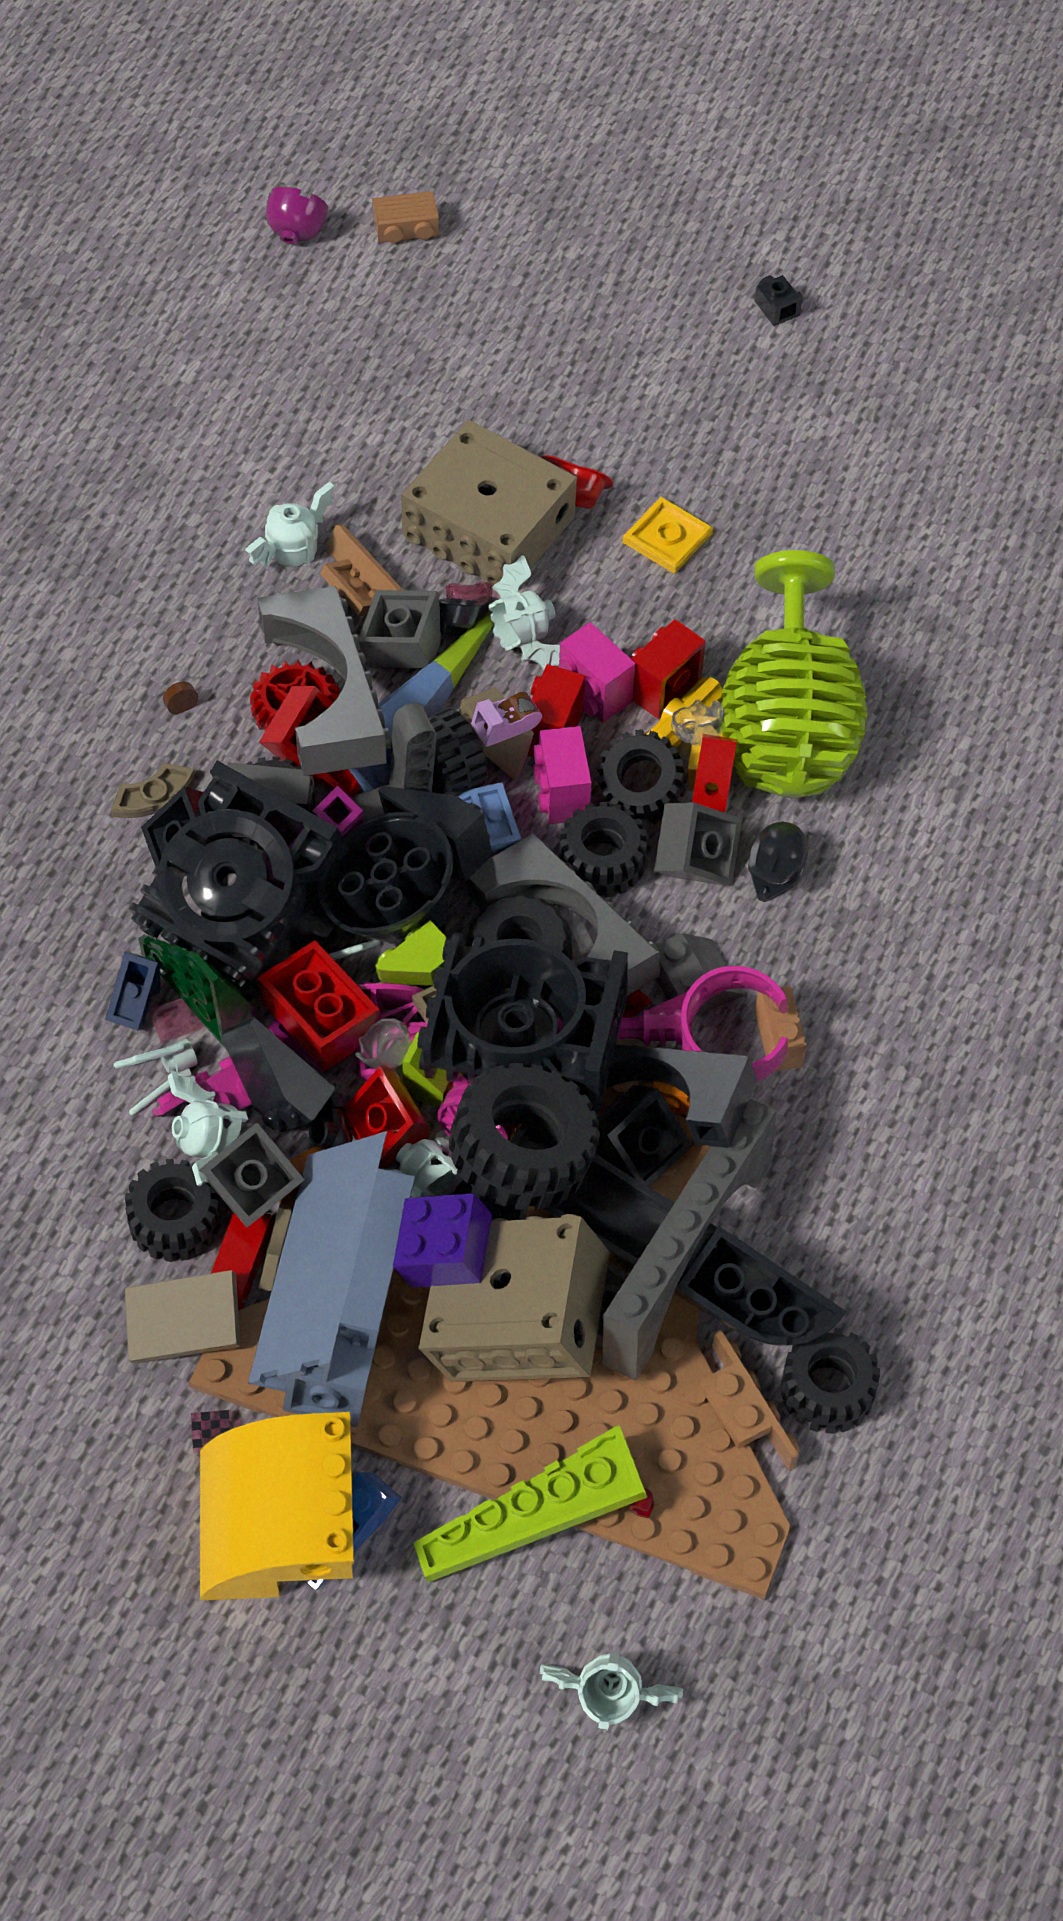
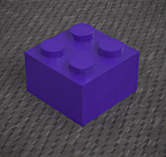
[393,1193,492,1288]

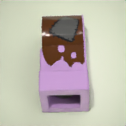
[471,692,542,747]

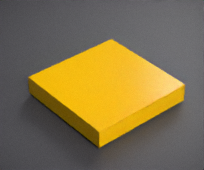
[622,497,713,574]

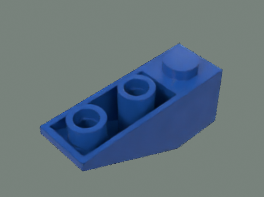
[305,1472,402,1590]

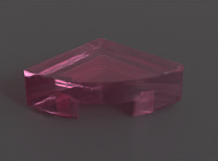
[446,582,492,600]

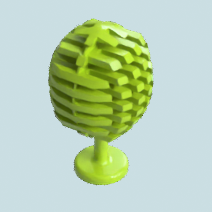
[720,550,867,798]

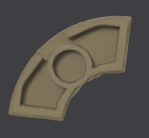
[111,763,197,818]
[259,1197,295,1291]

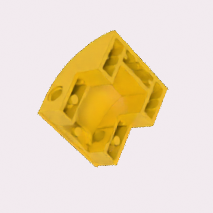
[200,1412,354,1600]

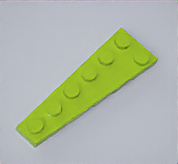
[413,1425,647,1583]

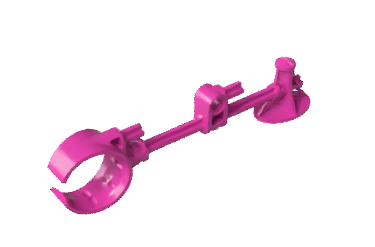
[357,966,788,1082]

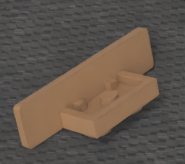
[320,524,403,617]
[700,1330,800,1471]

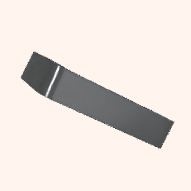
[350,703,437,822]

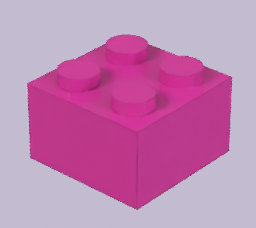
[559,622,636,723]
[533,726,591,825]

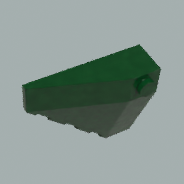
[138,934,261,1050]

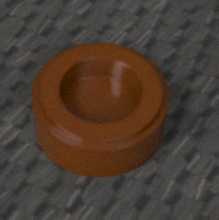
[163,681,198,715]

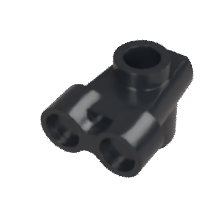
[309,1092,353,1150]

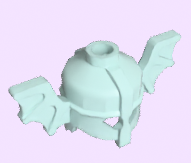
[245,482,335,567]
[488,555,560,670]
[168,1071,248,1186]
[396,1130,462,1198]
[540,1651,684,1730]

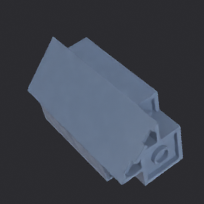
[248,1131,415,1427]

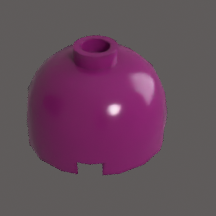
[265,187,328,244]

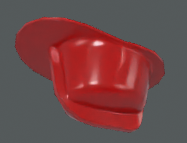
[541,455,613,509]

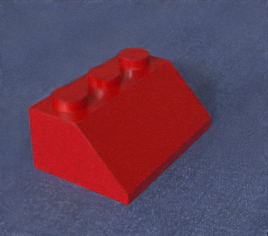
[257,940,380,1072]

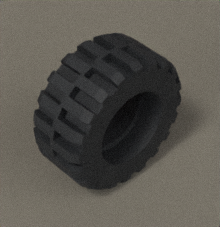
[449,1063,600,1210]

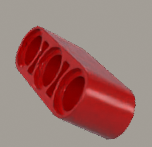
[210,1212,275,1311]

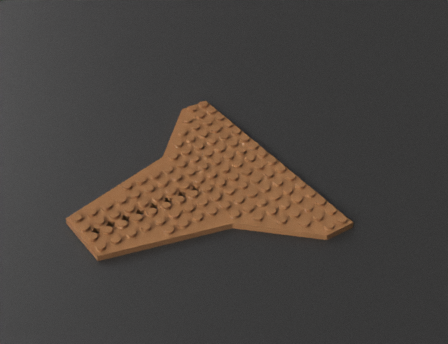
[189,1039,791,1600]

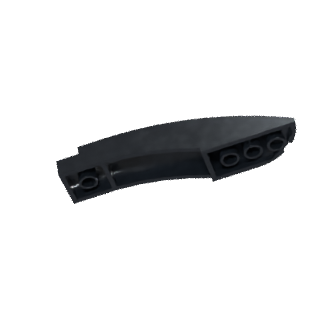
[510,1124,847,1346]

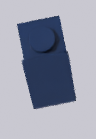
[105,951,161,1031]

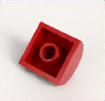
[344,1066,431,1169]

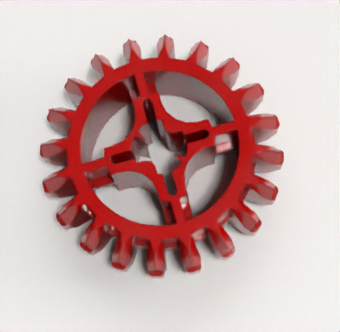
[250,659,340,731]

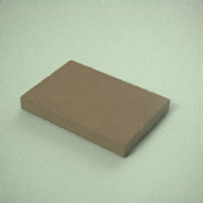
[125,1270,241,1364]

